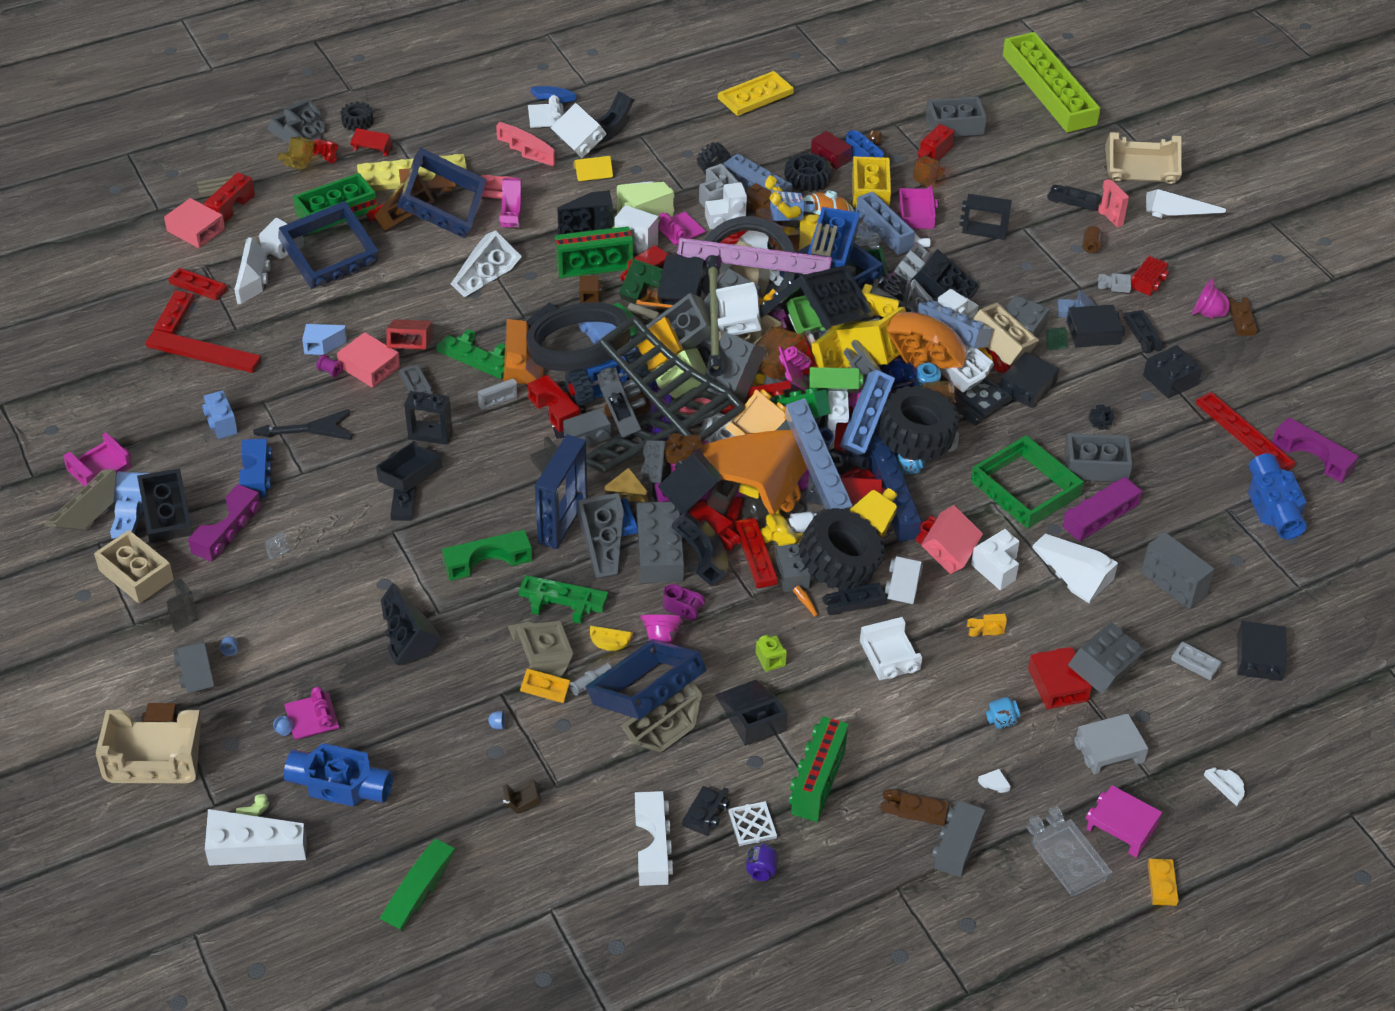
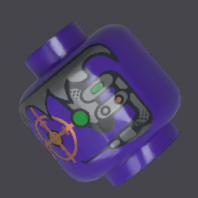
[746,844,778,881]

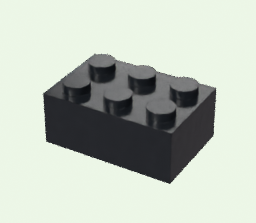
[137,468,192,543]

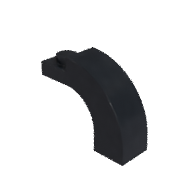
[594,91,635,142]
[671,511,728,586]

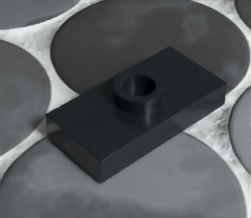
[390,486,416,521]

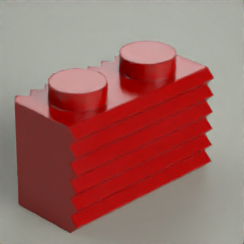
[1131,255,1169,296]

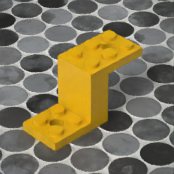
[812,307,906,368]

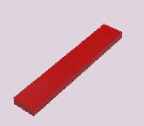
[145,330,261,373]
[1196,392,1296,471]

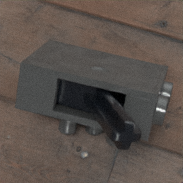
[597,367,646,437]

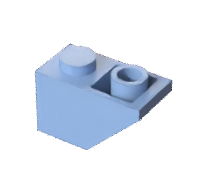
[303,324,347,355]

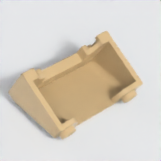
[1105,132,1181,184]
[96,709,201,783]

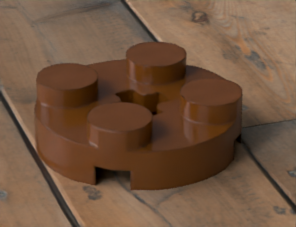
[663,433,703,464]

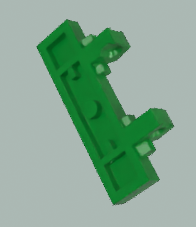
[436,329,505,380]
[519,575,608,624]

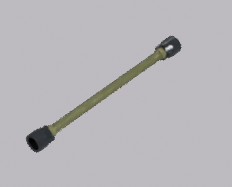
[705,255,724,377]

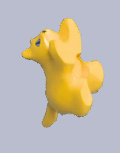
[760,509,803,546]

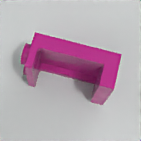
[63,433,132,487]
[1086,785,1162,858]

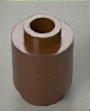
[1082,226,1102,253]

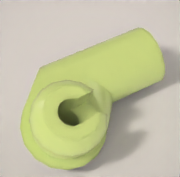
[236,794,269,817]

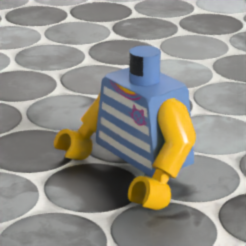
[765,175,814,221]

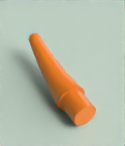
[793,585,817,617]

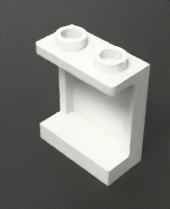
[551,103,606,158]
[716,282,761,335]
[825,391,849,451]
[860,617,922,680]

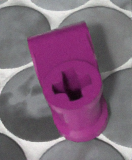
[662,584,706,621]

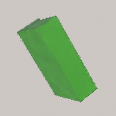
[786,295,825,336]

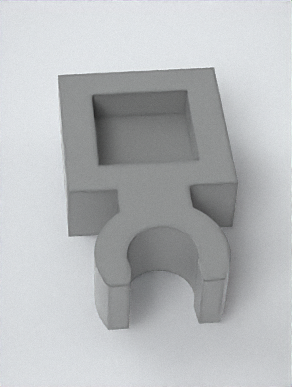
[1097,273,1131,293]

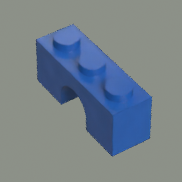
[239,439,273,498]

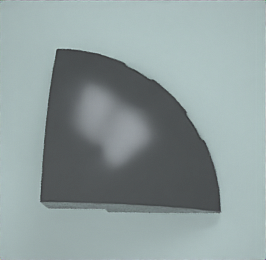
[267,99,325,149]

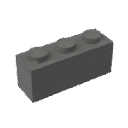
[932,800,985,878]

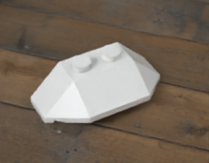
[235,238,271,304]
[940,345,994,392]

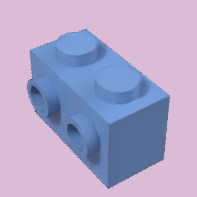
[202,390,238,439]

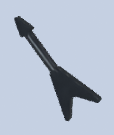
[253,409,352,440]

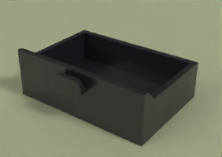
[376,441,442,493]
[658,448,723,514]

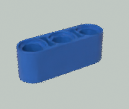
[846,130,884,158]

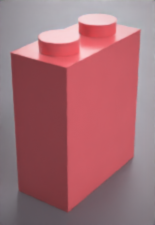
[164,198,225,248]
[337,332,400,388]
[921,505,983,574]

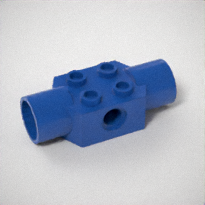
[1248,454,1307,539]
[284,743,393,807]

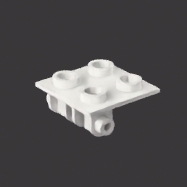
[528,95,564,128]

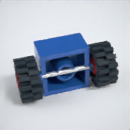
[565,351,650,406]

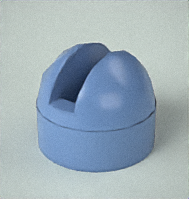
[220,636,238,656]
[488,711,506,730]
[273,716,294,736]

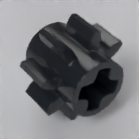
[1089,404,1114,430]

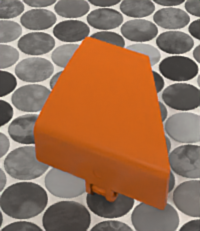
[703,430,807,514]

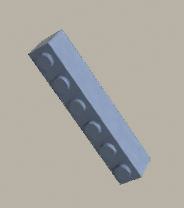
[785,398,852,510]

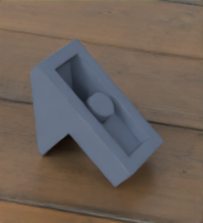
[1057,290,1096,318]

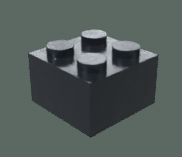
[1143,345,1203,399]

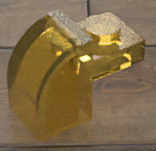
[277,136,315,170]

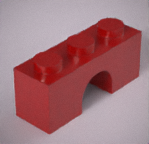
[204,172,255,223]
[527,375,581,433]

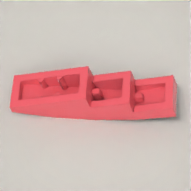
[496,122,555,166]

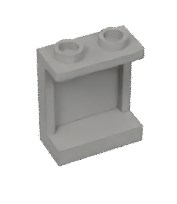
[1074,714,1148,775]

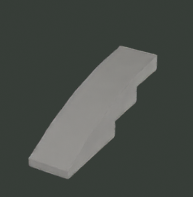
[893,242,930,281]

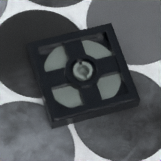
[956,377,1012,418]

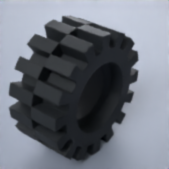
[341,101,373,132]
[697,142,731,174]

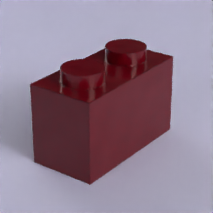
[811,131,852,170]

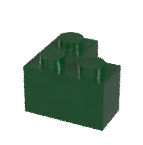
[619,258,663,304]

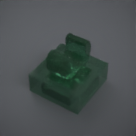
[1046,327,1067,350]

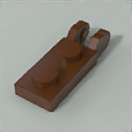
[880,789,948,826]

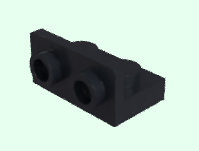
[682,786,731,836]

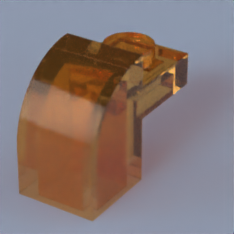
[913,155,945,188]
[922,381,955,403]

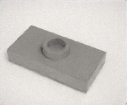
[478,378,518,410]
[1171,641,1222,681]

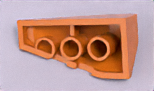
[503,319,544,385]

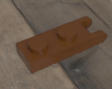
[1227,297,1257,336]

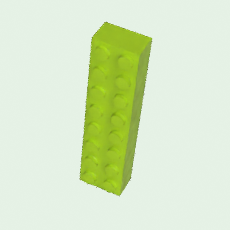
[1003,32,1100,132]

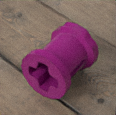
[316,354,343,378]

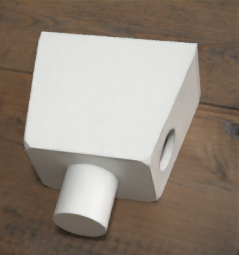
[259,218,304,259]

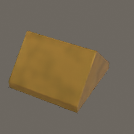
[605,468,650,503]

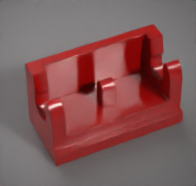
[350,128,393,157]

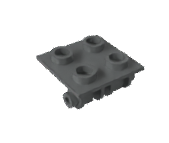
[641,440,665,483]

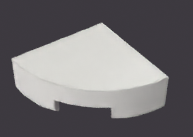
[978,769,1010,793]

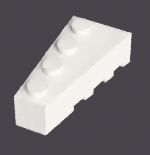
[205,809,307,866]

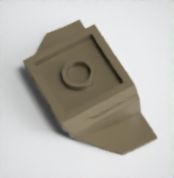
[508,621,573,678]

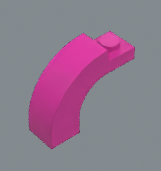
[500,178,522,227]

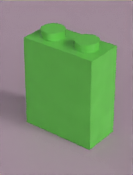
[810,367,863,393]

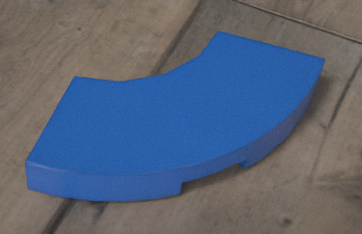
[531,86,576,103]

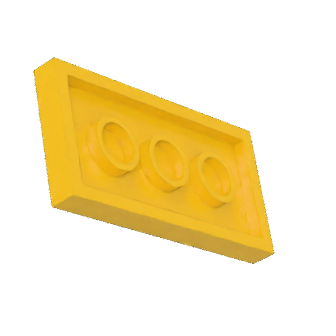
[718,71,794,116]

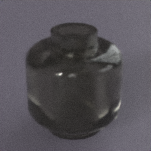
[742,496,769,523]

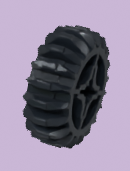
[784,152,833,192]

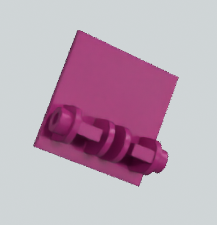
[658,212,706,246]
[778,346,811,392]
[284,687,339,740]

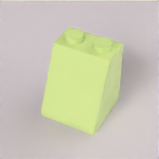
[617,182,675,223]
[651,348,707,399]

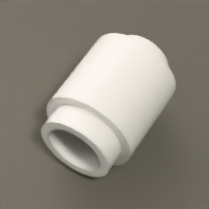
[787,511,816,533]

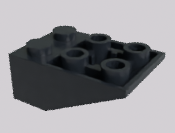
[557,190,613,235]
[911,249,979,299]
[715,680,787,746]

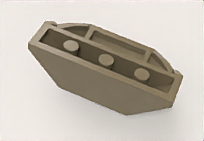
[44,469,116,530]
[620,681,702,753]

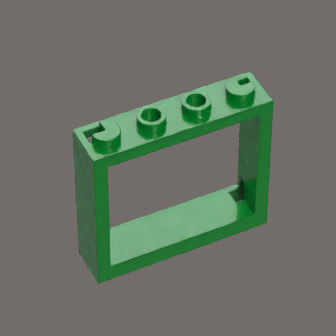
[971,435,1084,529]

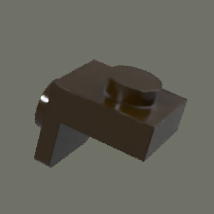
[502,779,542,814]

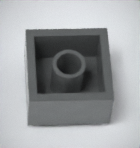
[1005,295,1050,338]

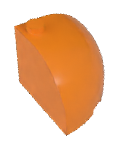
[886,312,967,370]

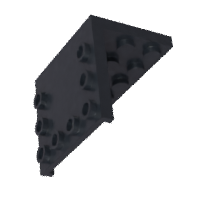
[760,265,875,331]

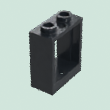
[959,193,1012,240]
[404,391,453,445]

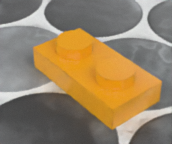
[520,669,570,703]
[1147,859,1178,906]

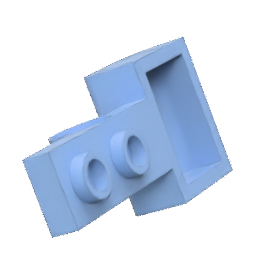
[110,471,149,538]

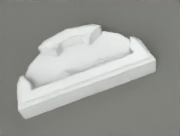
[1204,768,1245,806]

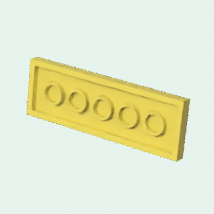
[357,154,467,191]

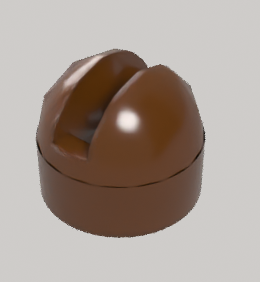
[868,130,882,146]

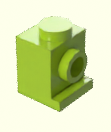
[755,635,787,672]

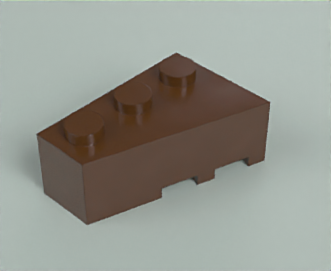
[375,173,435,231]

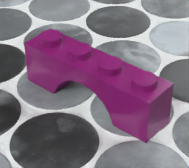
[1272,417,1359,483]
[188,484,261,562]

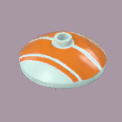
[803,190,855,215]

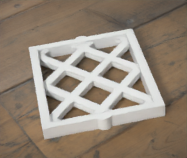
[728,801,777,846]

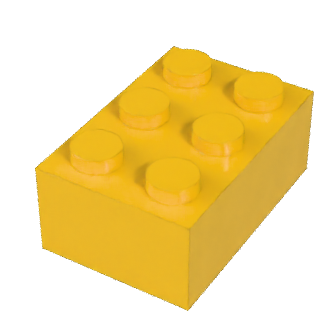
[852,157,891,208]

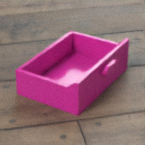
[898,186,938,229]

